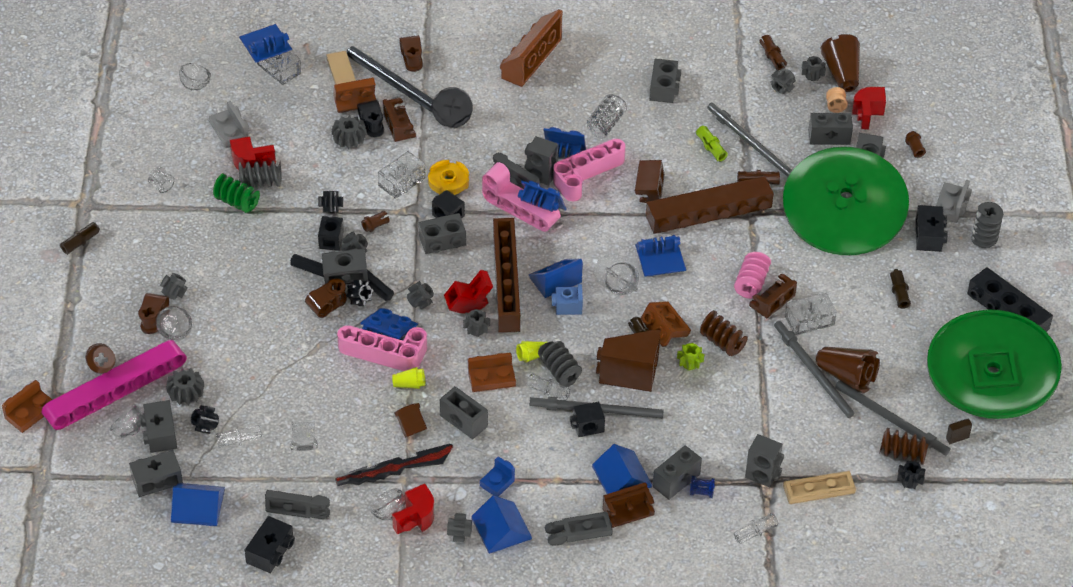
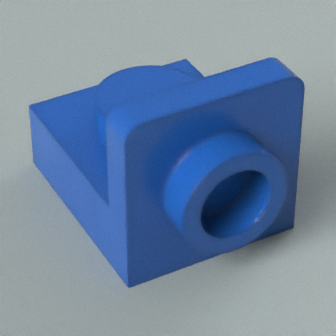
[480,456,515,497]

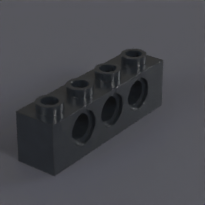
[967,267,1053,332]

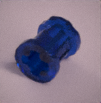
[690,475,715,499]

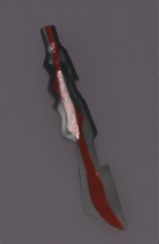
[335,444,453,486]

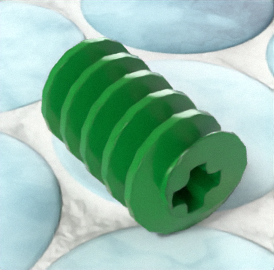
[213,173,260,213]

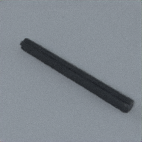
[347,46,434,112]

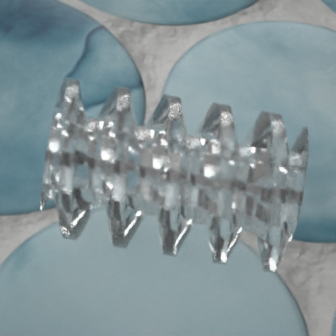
[587,94,627,138]

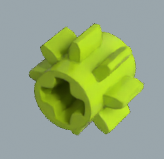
[677,343,705,370]

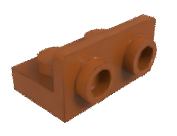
[333,77,376,113]
[641,301,691,347]
[468,352,516,392]
[2,380,53,433]

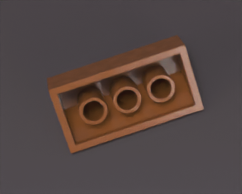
[500,9,563,87]

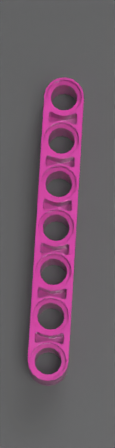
[42,340,187,430]

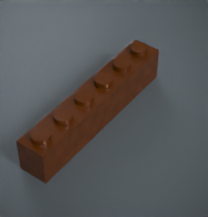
[646,176,774,234]
[493,218,521,333]

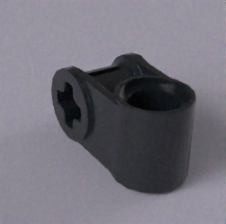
[357,99,384,138]

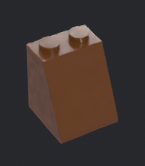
[596,330,661,392]

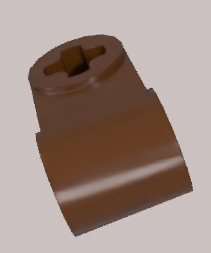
[399,35,423,72]
[305,279,347,318]
[138,293,169,334]

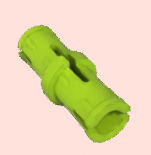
[696,125,728,162]

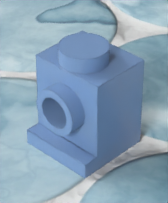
[552,284,583,315]

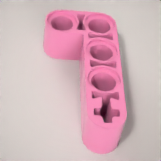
[553,139,625,202]
[482,162,561,232]
[337,326,427,371]

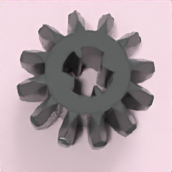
[331,115,367,149]
[166,368,205,406]

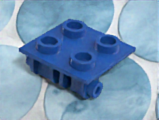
[239,24,292,63]
[543,127,587,158]
[518,181,567,212]
[635,235,686,277]
[360,308,418,341]

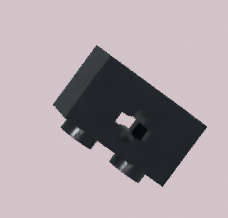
[915,205,948,252]
[244,516,295,574]

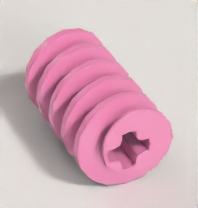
[734,252,771,299]

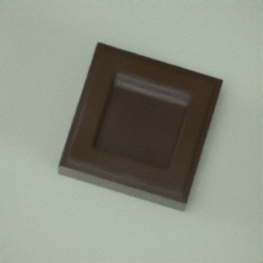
[946,418,972,445]

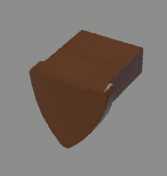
[394,403,427,438]

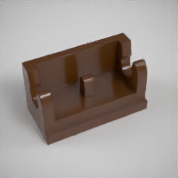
[383,98,416,142]
[635,160,665,203]
[749,274,797,319]
[602,482,655,528]

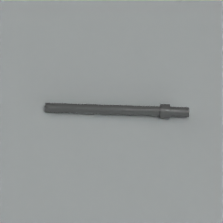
[707,102,792,177]
[774,321,855,418]
[835,381,951,456]
[529,397,664,418]

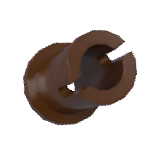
[905,131,926,158]
[361,211,390,232]

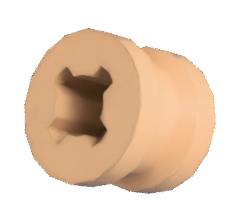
[826,87,848,113]

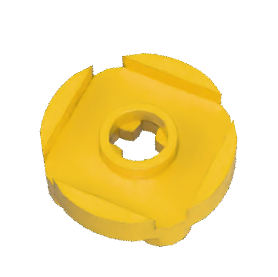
[428,160,469,195]

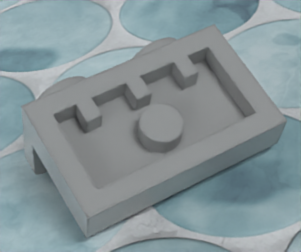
[209,101,249,148]
[936,180,972,223]

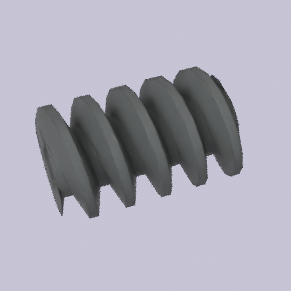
[239,160,282,188]
[971,202,1004,248]
[538,341,582,388]

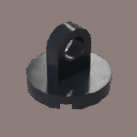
[432,87,473,128]

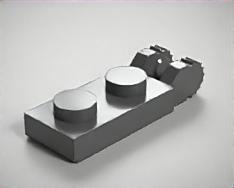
[493,152,540,189]
[265,490,330,519]
[544,512,613,546]

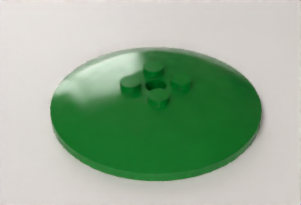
[783,147,909,255]
[927,310,1062,419]

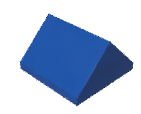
[528,259,583,298]
[592,444,652,494]
[171,483,225,526]
[471,495,532,554]

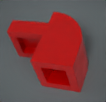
[852,87,886,130]
[230,136,276,170]
[444,270,493,314]
[392,483,434,534]

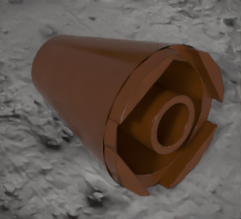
[820,34,860,92]
[816,347,880,393]

